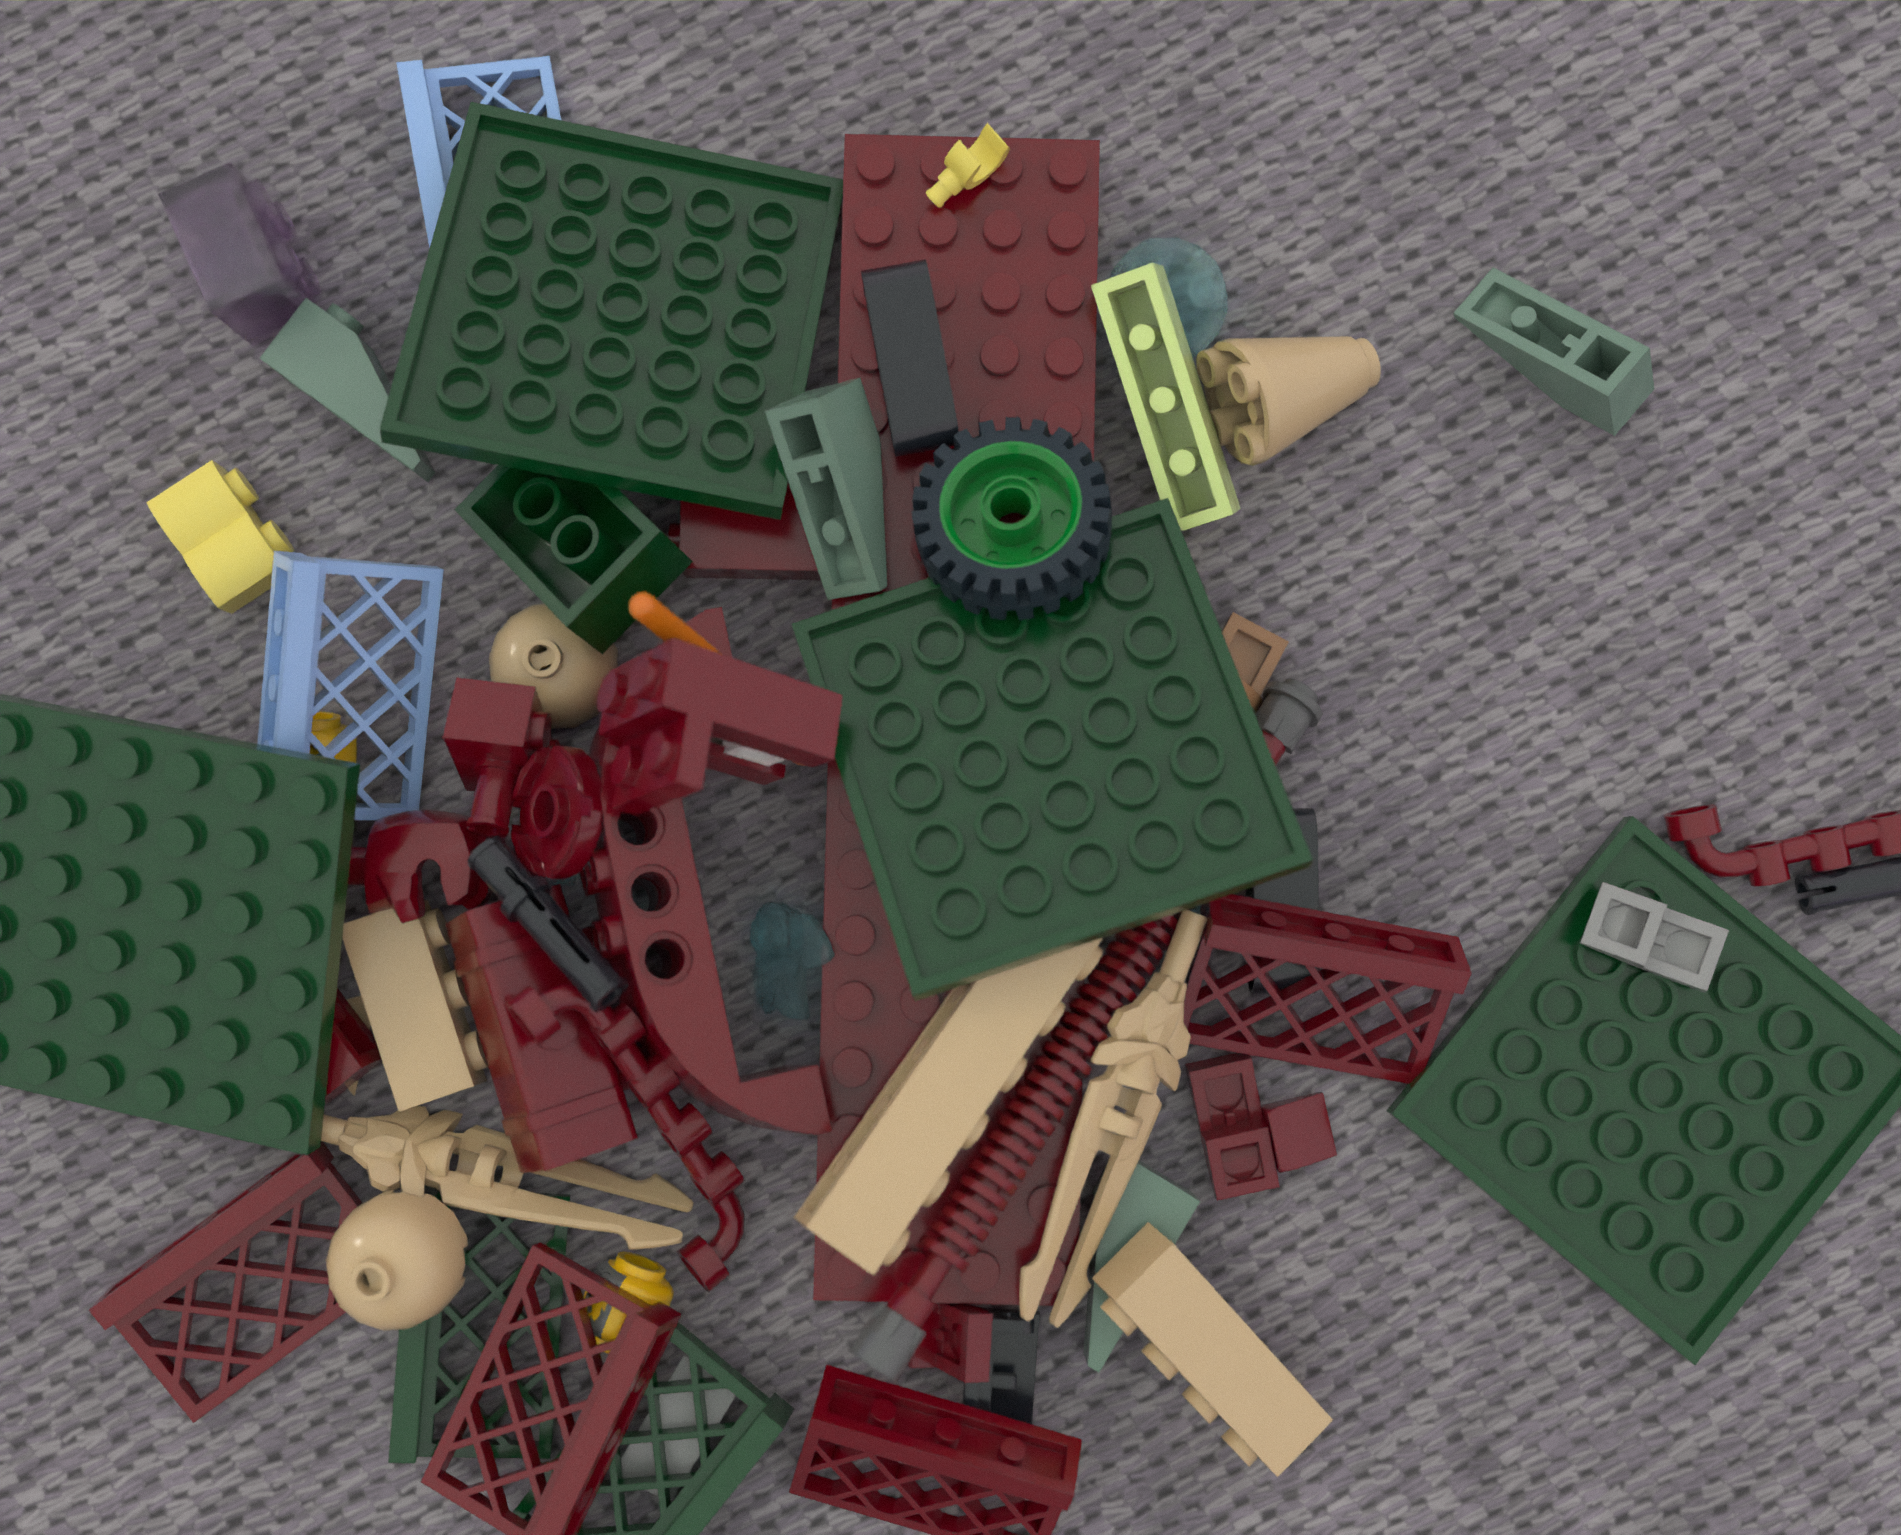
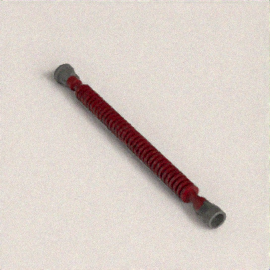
[849,679,1323,1383]

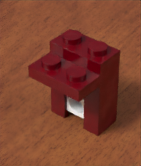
[597,638,843,815]

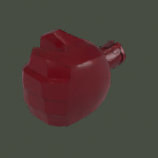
[348,810,493,923]

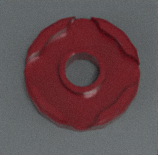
[511,745,603,880]

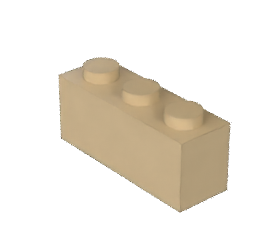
[342,900,488,1112]

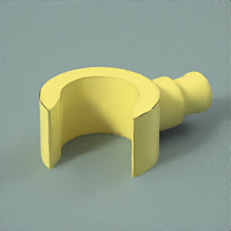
[926,123,1010,208]

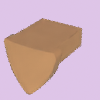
[1222,612,1289,714]

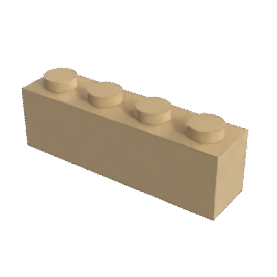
[1092,1222,1333,1477]

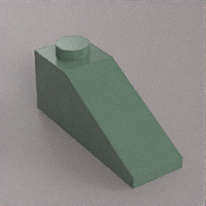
[1453,267,1654,436]
[260,298,435,482]
[765,378,887,600]
[1084,1160,1200,1373]

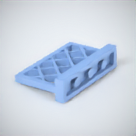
[396,56,561,248]
[257,551,444,820]

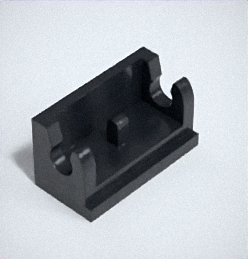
[962,1307,1040,1424]

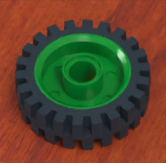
[912,417,1112,620]

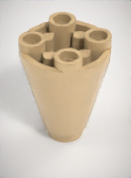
[1196,336,1381,466]

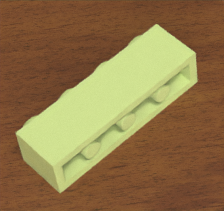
[1091,262,1241,531]

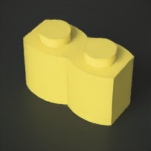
[146,460,294,614]

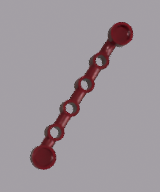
[1663,804,1901,887]
[505,983,745,1292]

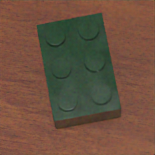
[454,465,693,655]

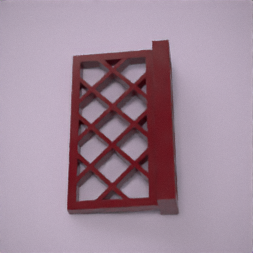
[1183,894,1472,1084]
[89,1141,363,1423]
[421,1242,682,1535]
[789,1364,1082,1535]

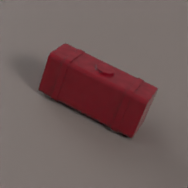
[445,884,650,1173]

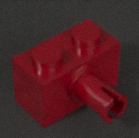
[443,677,560,838]

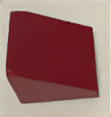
[1261,1092,1337,1173]

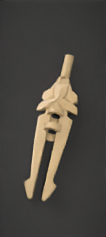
[1019,910,1208,1328]
[321,1106,694,1250]

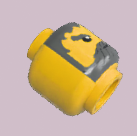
[583,1251,674,1354]

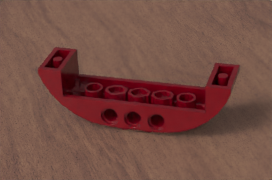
[579,607,832,1135]

